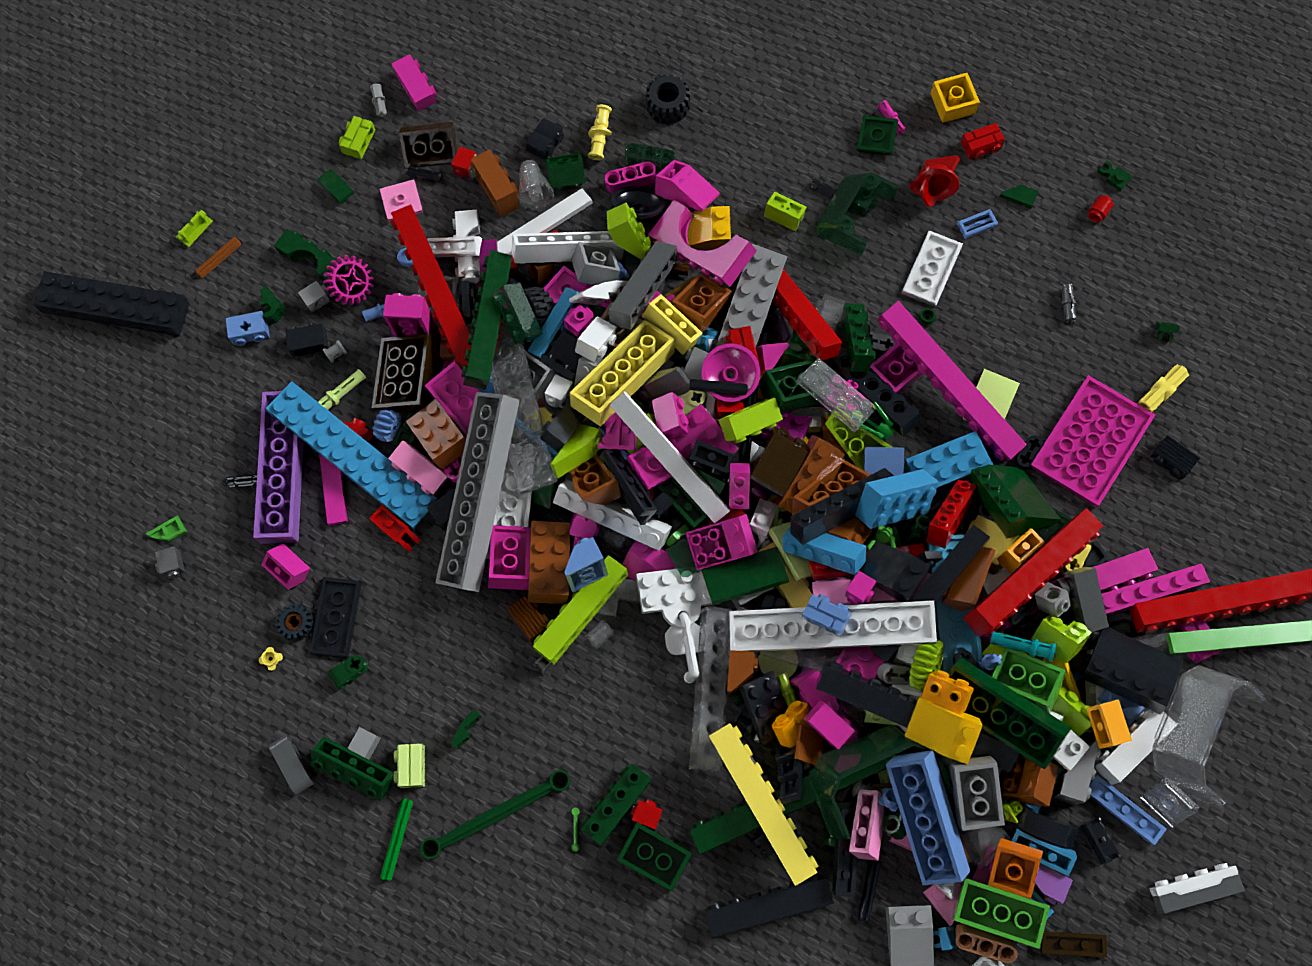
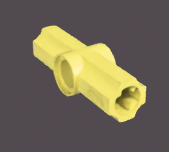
[1138,364,1189,412]

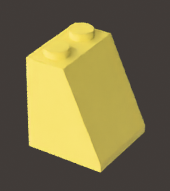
[966,515,1020,575]

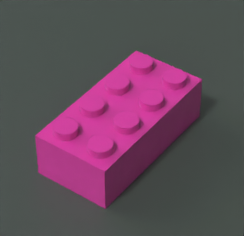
[383,293,437,338]

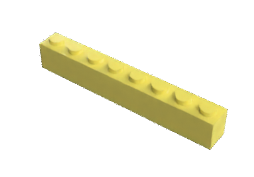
[709,723,819,886]

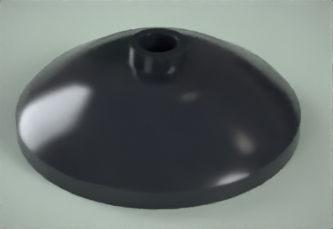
[611,186,665,220]

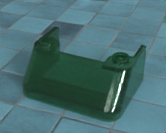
[817,173,899,256]

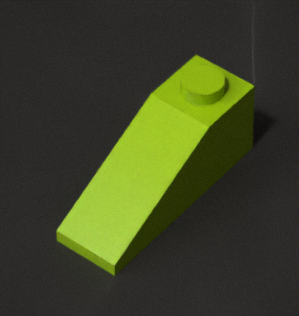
[551,424,603,478]

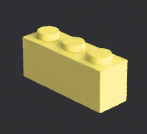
[642,294,702,355]

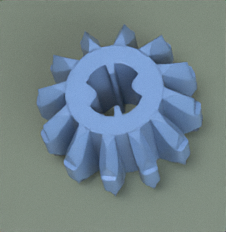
[373,409,401,442]

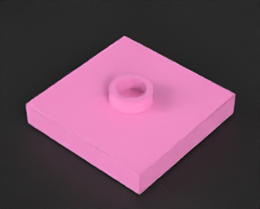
[380,180,423,222]

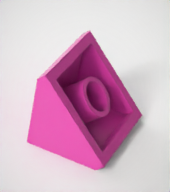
[756,343,789,376]

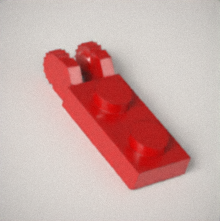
[369,505,421,553]

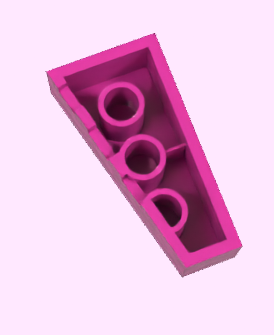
[789,668,860,754]

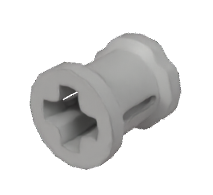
[322,340,347,363]

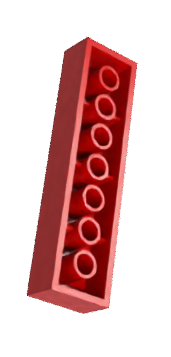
[962,508,1103,637]

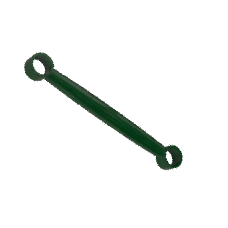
[420,770,571,859]

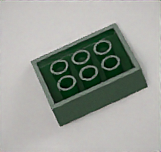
[969,464,1061,539]

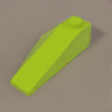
[825,408,892,470]

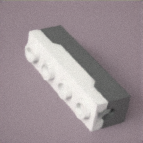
[1149,863,1245,914]

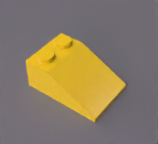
[687,206,731,250]
[904,697,983,764]

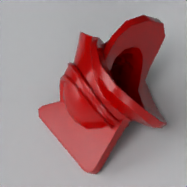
[909,155,960,207]

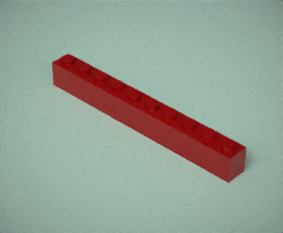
[390,204,470,369]
[1129,569,1312,634]

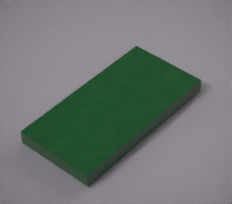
[701,547,789,605]

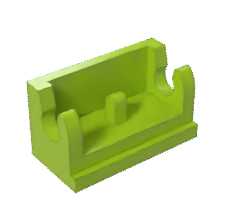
[764,192,807,231]

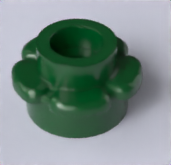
[918,308,936,326]

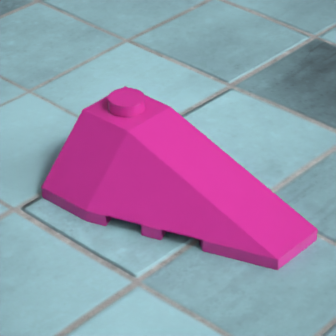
[622,540,687,582]

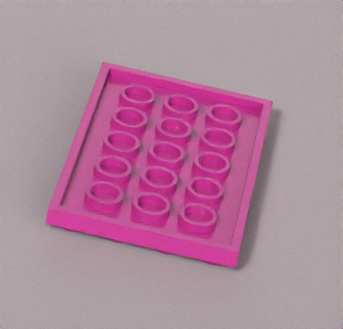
[1030,375,1155,508]

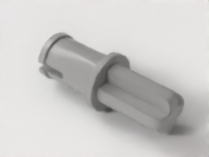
[370,84,387,117]

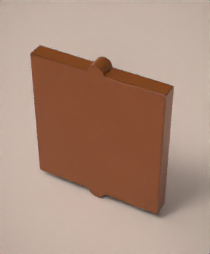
[794,725,824,767]

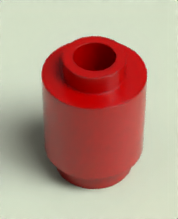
[1088,195,1114,223]

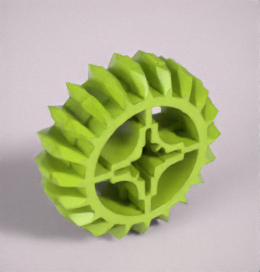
[909,639,945,692]

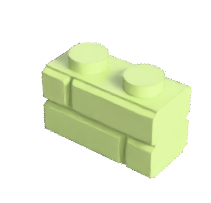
[394,744,425,788]

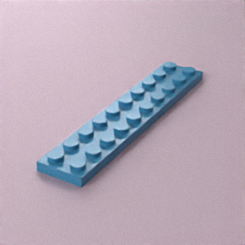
[266,381,437,529]

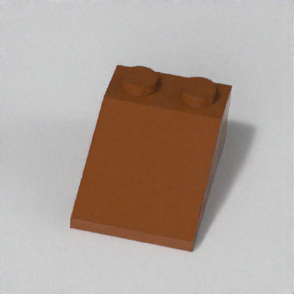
[671,273,732,333]

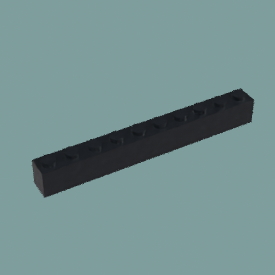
[816,661,1019,772]

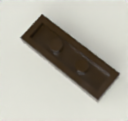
[1040,931,1107,957]

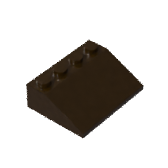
[372,333,441,413]

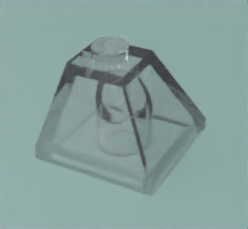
[957,826,1011,869]

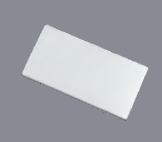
[901,231,963,307]

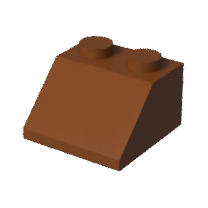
[727,650,758,695]

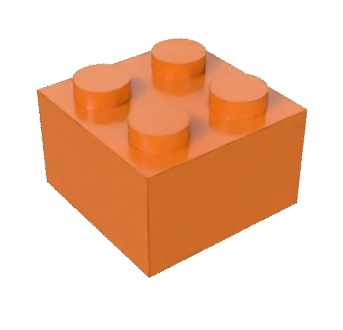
[988,838,1043,899]

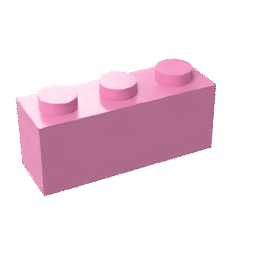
[388,441,449,495]
[849,790,884,861]

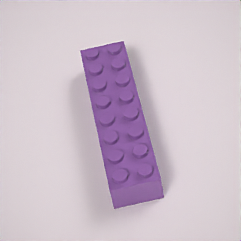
[253,391,304,544]

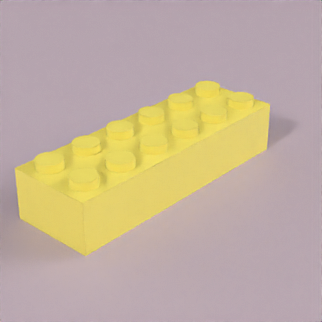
[570,320,675,427]

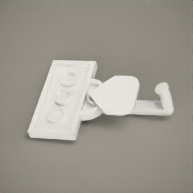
[636,566,712,683]

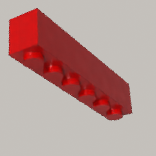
[772,270,842,361]

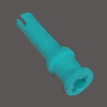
[990,631,1057,662]

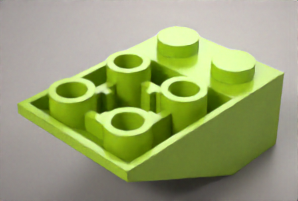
[607,202,653,260]

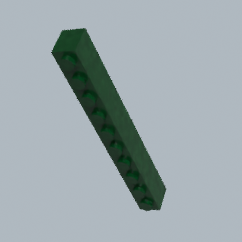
[690,742,888,854]

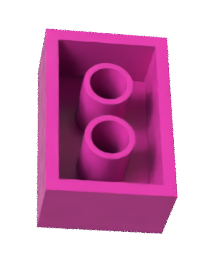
[870,344,924,394]

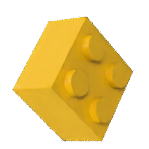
[930,73,980,123]

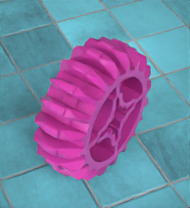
[323,255,374,305]

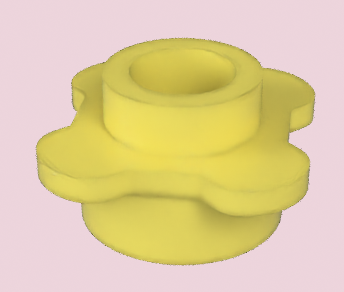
[259,647,283,671]

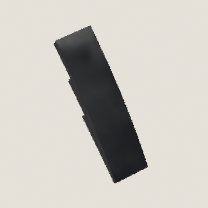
[776,741,803,804]

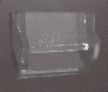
[585,620,615,650]

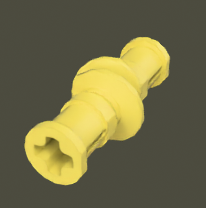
[588,104,612,161]

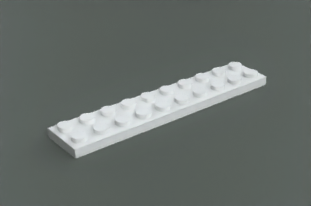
[729,601,937,652]

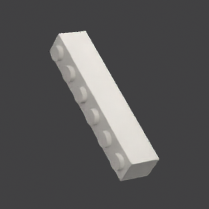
[512,231,624,264]
[553,479,672,550]

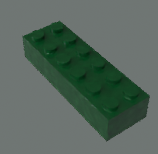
[948,657,1072,769]

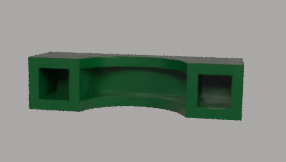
[274,229,347,285]

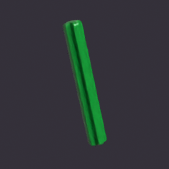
[380,798,413,881]

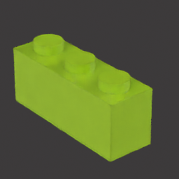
[719,398,783,443]

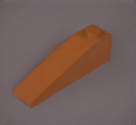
[571,454,622,505]

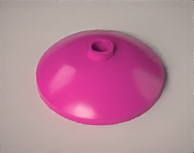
[701,343,760,402]

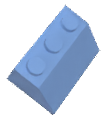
[564,537,608,592]

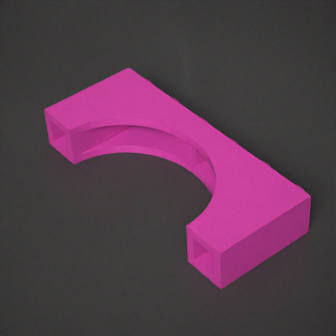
[648,200,757,287]

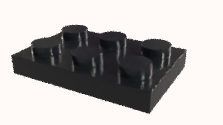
[739,671,788,744]

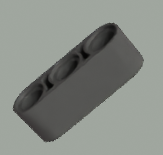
[268,734,315,795]

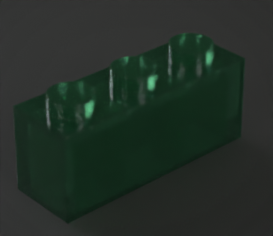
[493,283,543,345]

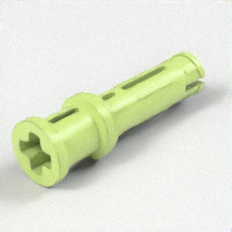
[318,369,366,410]

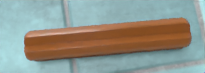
[195,237,241,278]

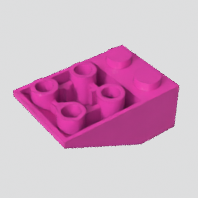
[655,160,720,211]
[686,514,758,570]

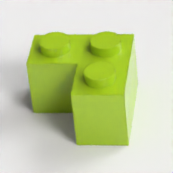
[1031,615,1092,663]

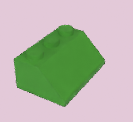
[992,647,1066,714]

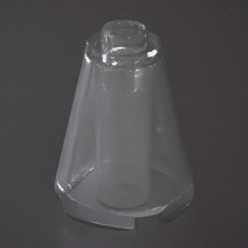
[518,160,554,210]

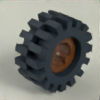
[275,604,314,641]

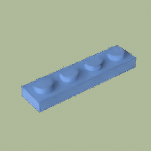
[1089,775,1167,846]

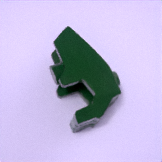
[260,285,286,324]

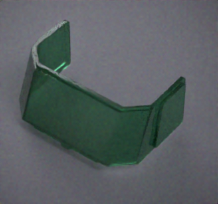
[811,725,953,840]

